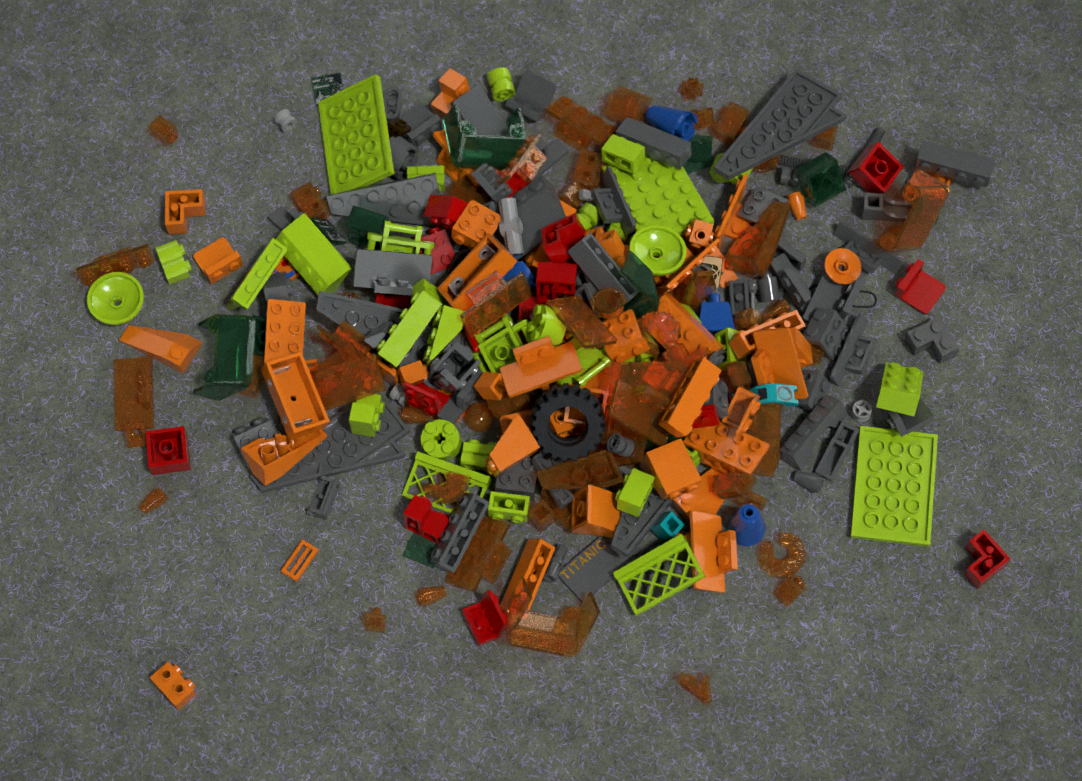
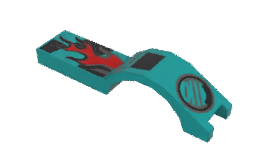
[727,384,799,407]

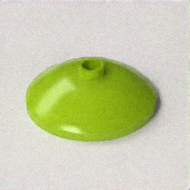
[629,225,687,276]
[87,272,144,325]

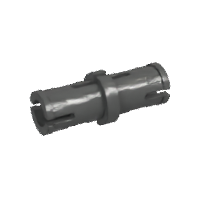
[544,544,568,583]

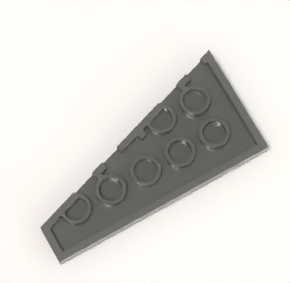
[327,173,444,227]
[611,445,672,559]

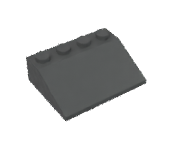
[494,175,566,260]

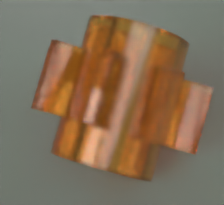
[681,77,703,100]

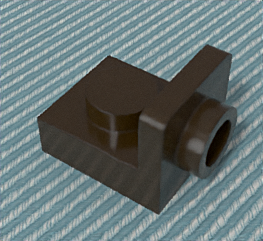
[387,118,412,139]

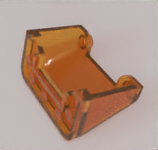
[875,169,950,251]

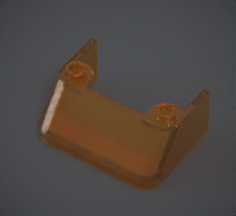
[506,578,600,657]

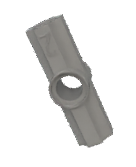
[498,198,524,256]

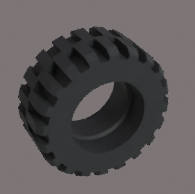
[530,383,605,462]

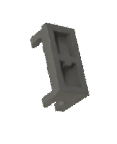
[471,163,513,205]
[307,476,340,520]

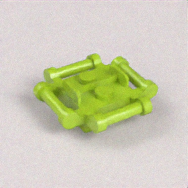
[367,221,435,255]
[472,314,532,393]
[555,324,612,387]

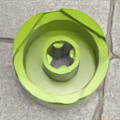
[526,305,567,347]
[421,419,463,462]

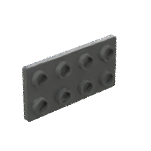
[353,249,432,296]
[802,266,865,323]

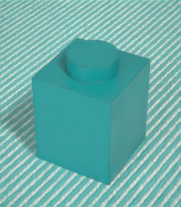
[651,511,684,541]

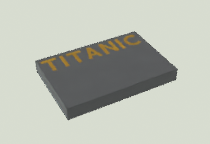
[557,536,627,603]

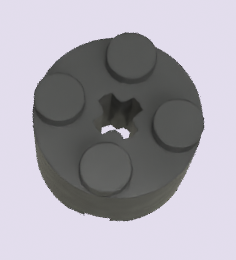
[389,136,420,180]

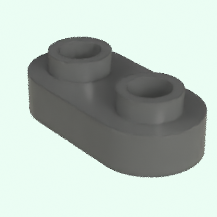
[383,87,402,122]

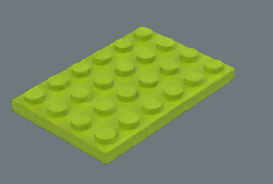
[318,74,394,194]
[602,156,714,236]
[850,426,938,547]

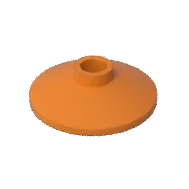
[824,248,861,285]

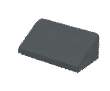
[729,279,750,320]
[363,321,394,349]

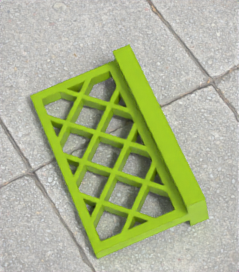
[225,238,288,311]
[402,451,492,514]
[613,534,706,616]

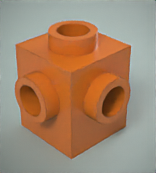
[685,218,714,248]

